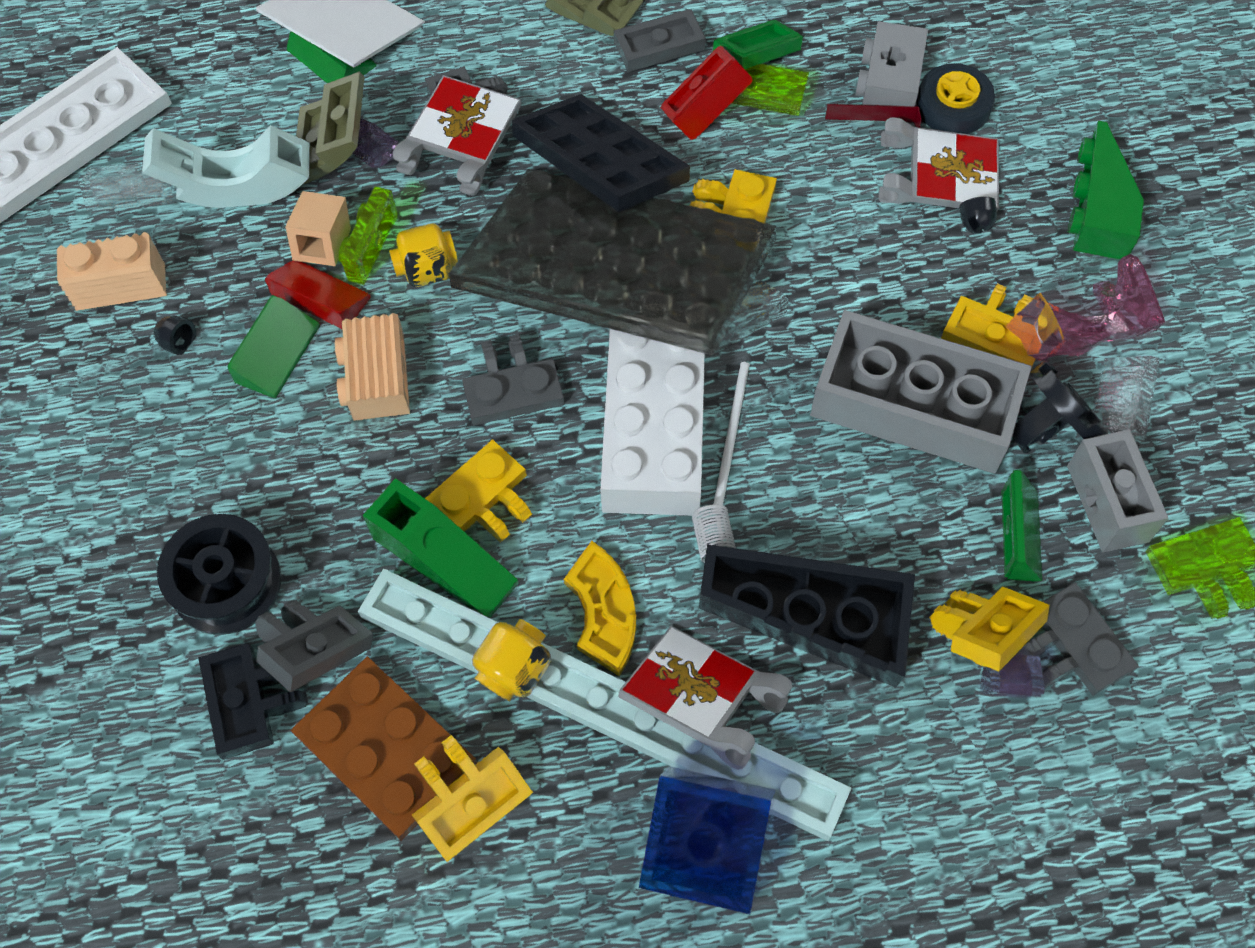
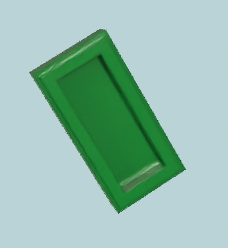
[712,19,803,69]

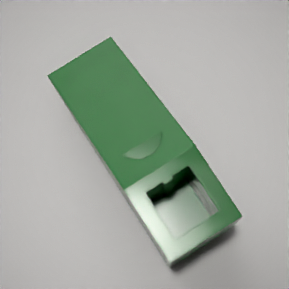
[1068,120,1144,261]
[362,478,519,618]

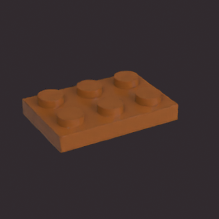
[290,656,478,841]

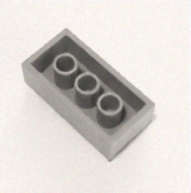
[810,310,1032,474]

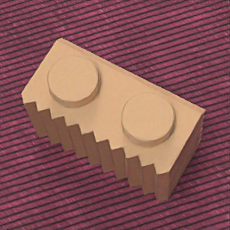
[57,232,167,311]
[335,313,410,421]

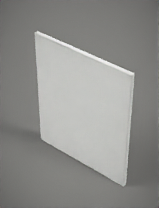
[256,0,425,67]

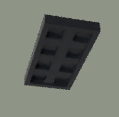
[512,94,690,212]

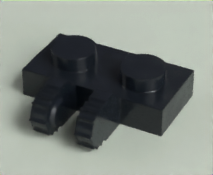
[198,643,308,760]

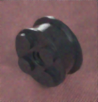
[157,514,281,635]

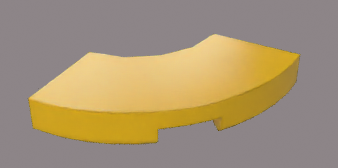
[564,541,636,676]

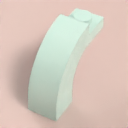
[142,125,310,208]

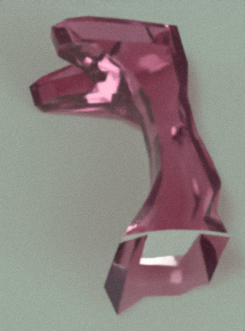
[1005,254,1165,361]

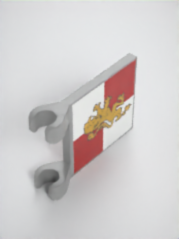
[393,75,521,196]
[878,118,999,211]
[618,626,792,770]

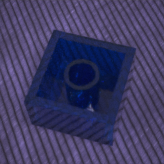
[639,766,776,914]

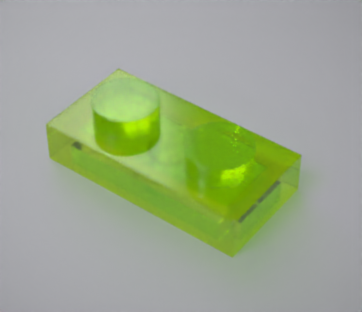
[731,64,809,116]
[339,186,398,285]

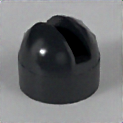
[959,197,997,234]
[153,315,196,355]

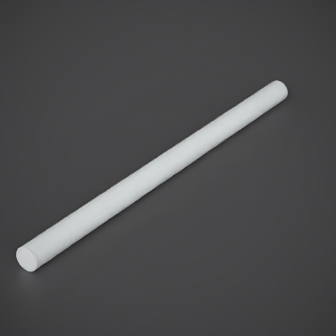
[712,362,750,513]

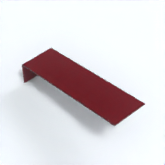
[825,104,921,128]

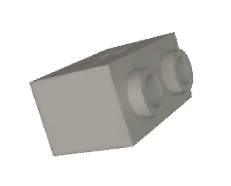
[855,21,928,107]
[1067,430,1168,553]

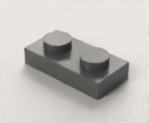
[613,9,706,72]

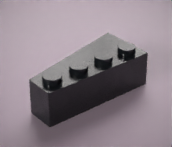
[699,544,915,687]

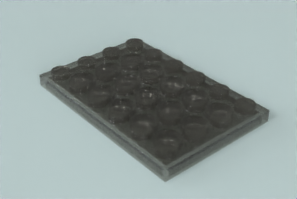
[449,169,777,356]

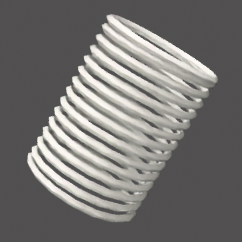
[692,504,736,563]

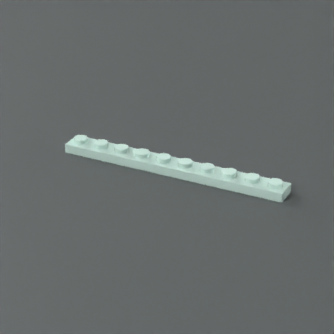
[358,569,851,841]

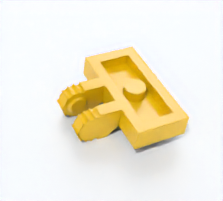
[685,169,777,257]
[941,283,1048,368]
[425,439,532,543]
[929,586,1050,672]
[412,735,533,862]

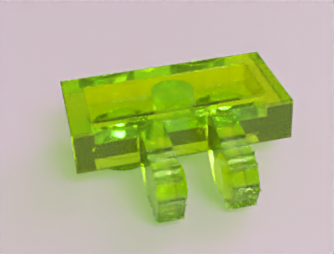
[1145,517,1255,619]

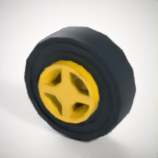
[916,63,995,134]

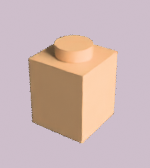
[285,191,351,266]

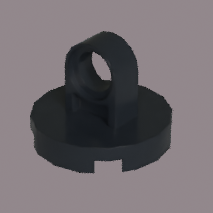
[1011,360,1109,453]

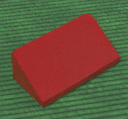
[660,45,752,140]
[265,260,371,329]

